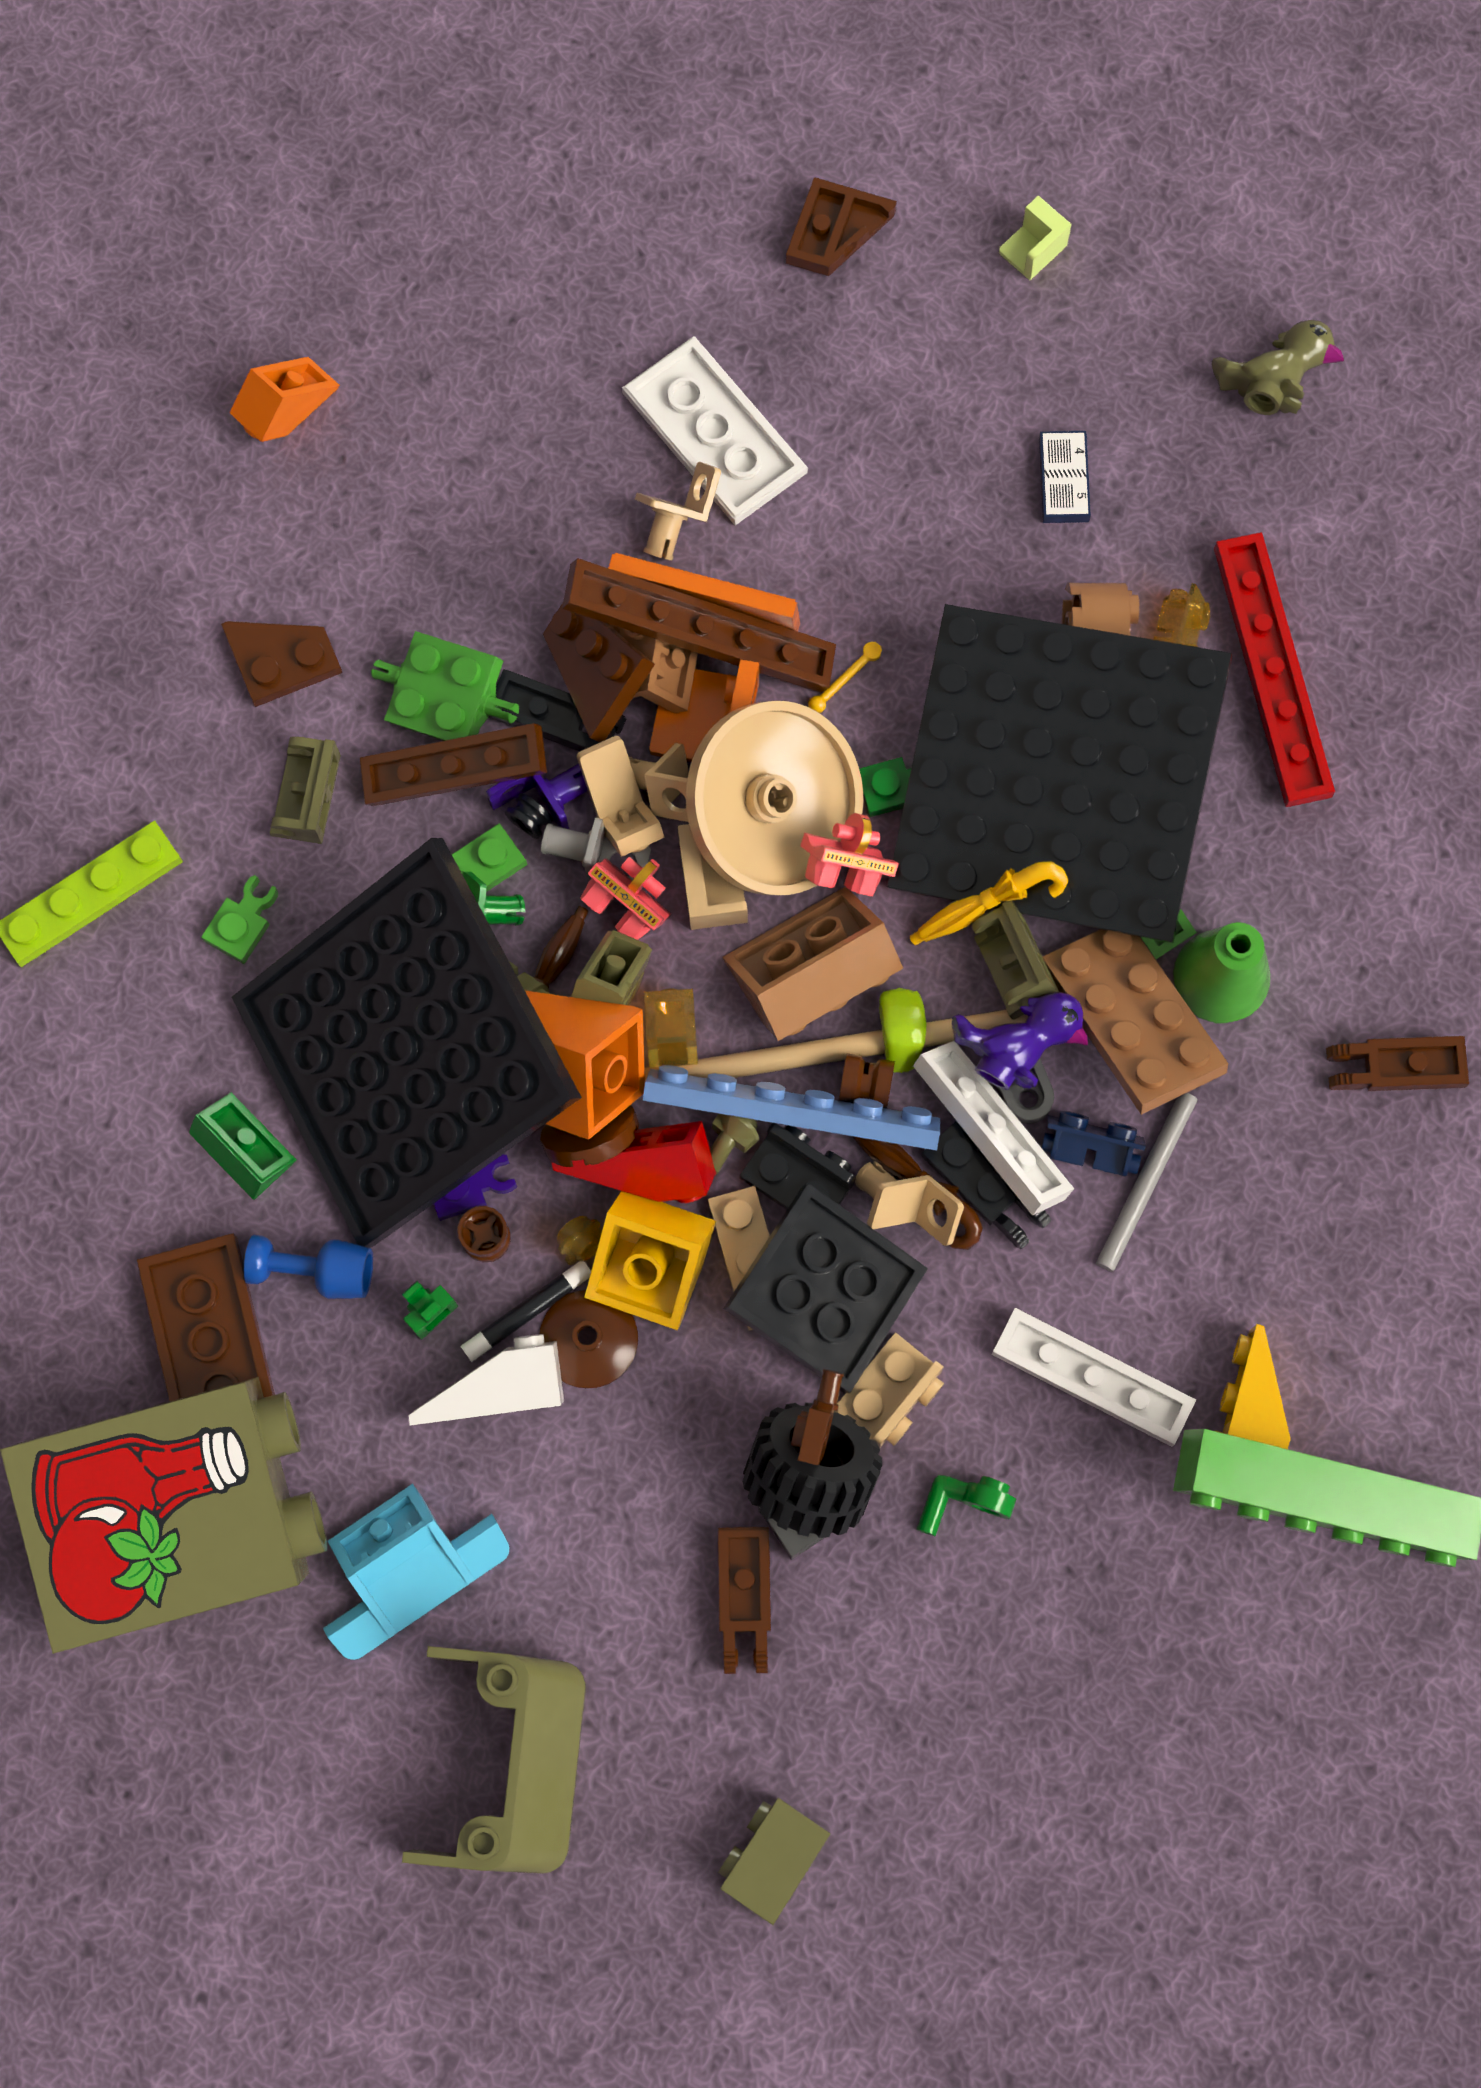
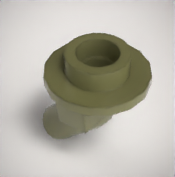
[710,1113,760,1175]

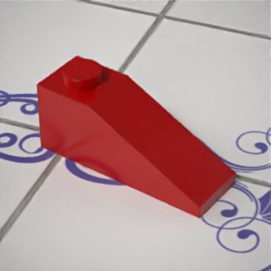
[551,1121,716,1203]

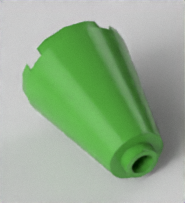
[1173,922,1270,1024]

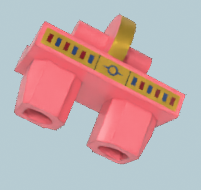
[800,813,899,897]
[580,857,671,940]

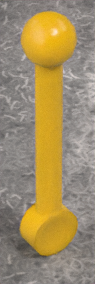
[808,642,882,713]

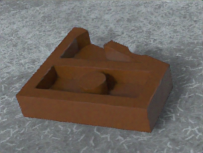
[786,177,897,276]

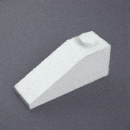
[409,1334,564,1425]

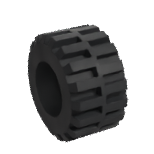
[742,1403,882,1538]

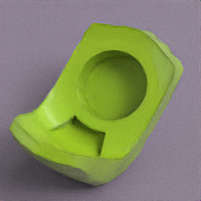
[879,988,927,1073]

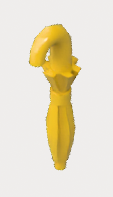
[910,861,1069,946]

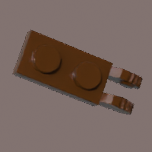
[1326,1036,1469,1091]
[718,1527,771,1674]

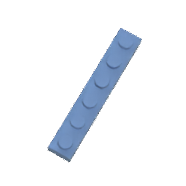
[642,1065,940,1150]

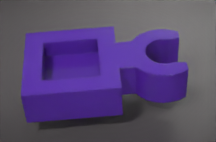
[434,1154,517,1221]

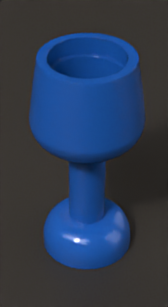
[244,1234,373,1299]

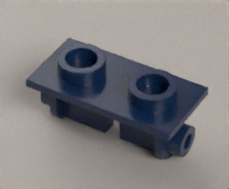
[1041,1111,1146,1177]

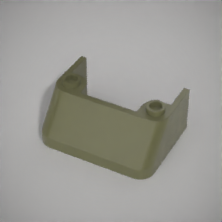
[402,1646,586,1874]

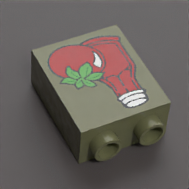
[0,1377,327,1654]

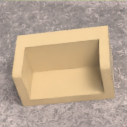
[678,824,748,930]

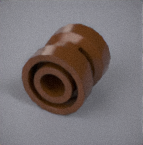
[839,1053,895,1109]
[457,1206,511,1263]

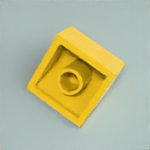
[584,1191,716,1330]

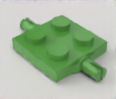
[371,631,519,741]

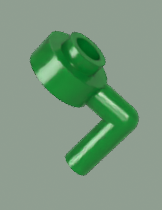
[916,1475,1017,1537]

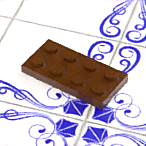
[137,1233,275,1401]

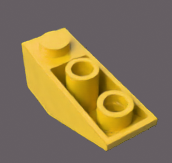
[1215,1324,1291,1449]

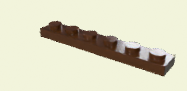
[562,558,836,693]

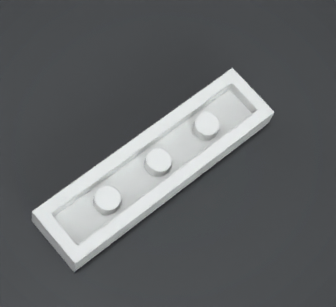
[913,1041,1074,1216]
[991,1308,1196,1447]

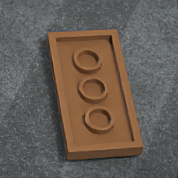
[1043,929,1228,1115]

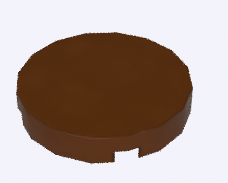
[540,1105,639,1167]

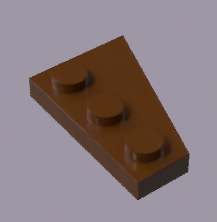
[543,603,655,742]

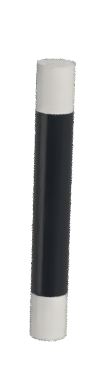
[460,1259,591,1362]

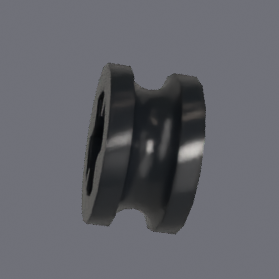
[505,793,553,839]

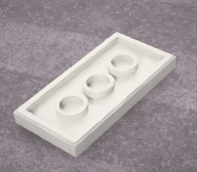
[622,336,808,525]

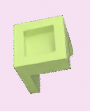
[999,196,1071,280]

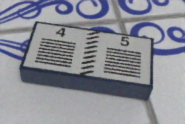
[1039,431,1091,523]

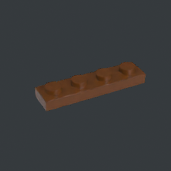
[360,723,547,806]

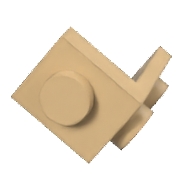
[577,736,665,857]

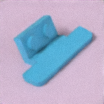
[323,1484,509,1660]

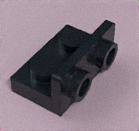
[740,1123,855,1210]

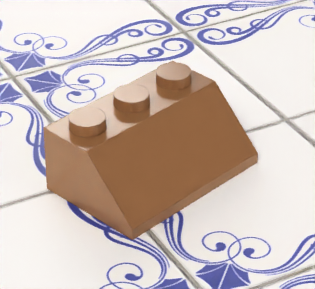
[722,887,903,1041]

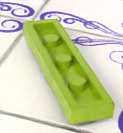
[0,820,183,967]

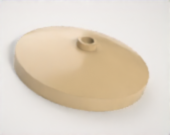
[686,701,863,895]

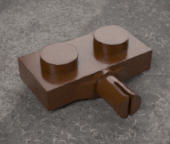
[791,1369,844,1465]

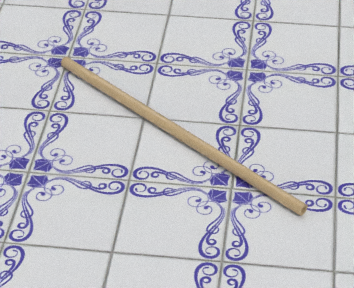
[644,1010,1028,1081]

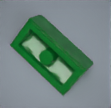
[189,1092,297,1200]

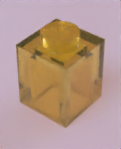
[644,988,698,1068]

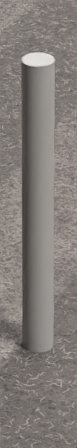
[1096,1093,1198,1272]

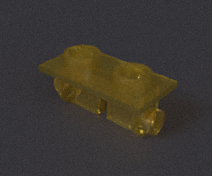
[1153,583,1210,647]

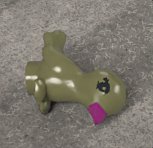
[1212,320,1344,415]

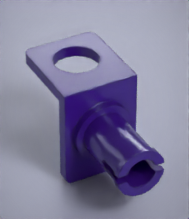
[486,763,588,829]

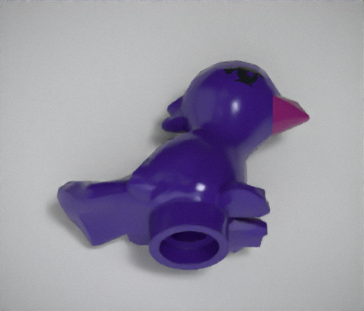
[952,992,1088,1090]

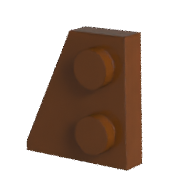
[221,621,343,707]

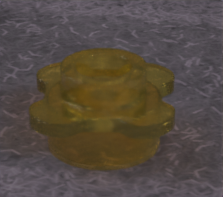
[556,1216,602,1265]

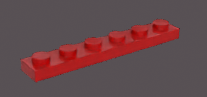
[1214,532,1335,807]

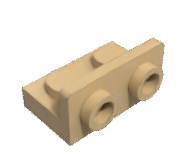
[836,1332,944,1448]

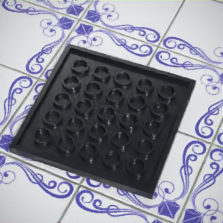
[887,604,1232,943]
[232,838,582,1248]

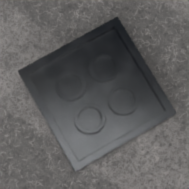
[723,1183,928,1394]

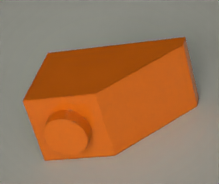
[229,357,340,442]

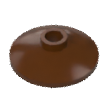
[539,1290,638,1389]

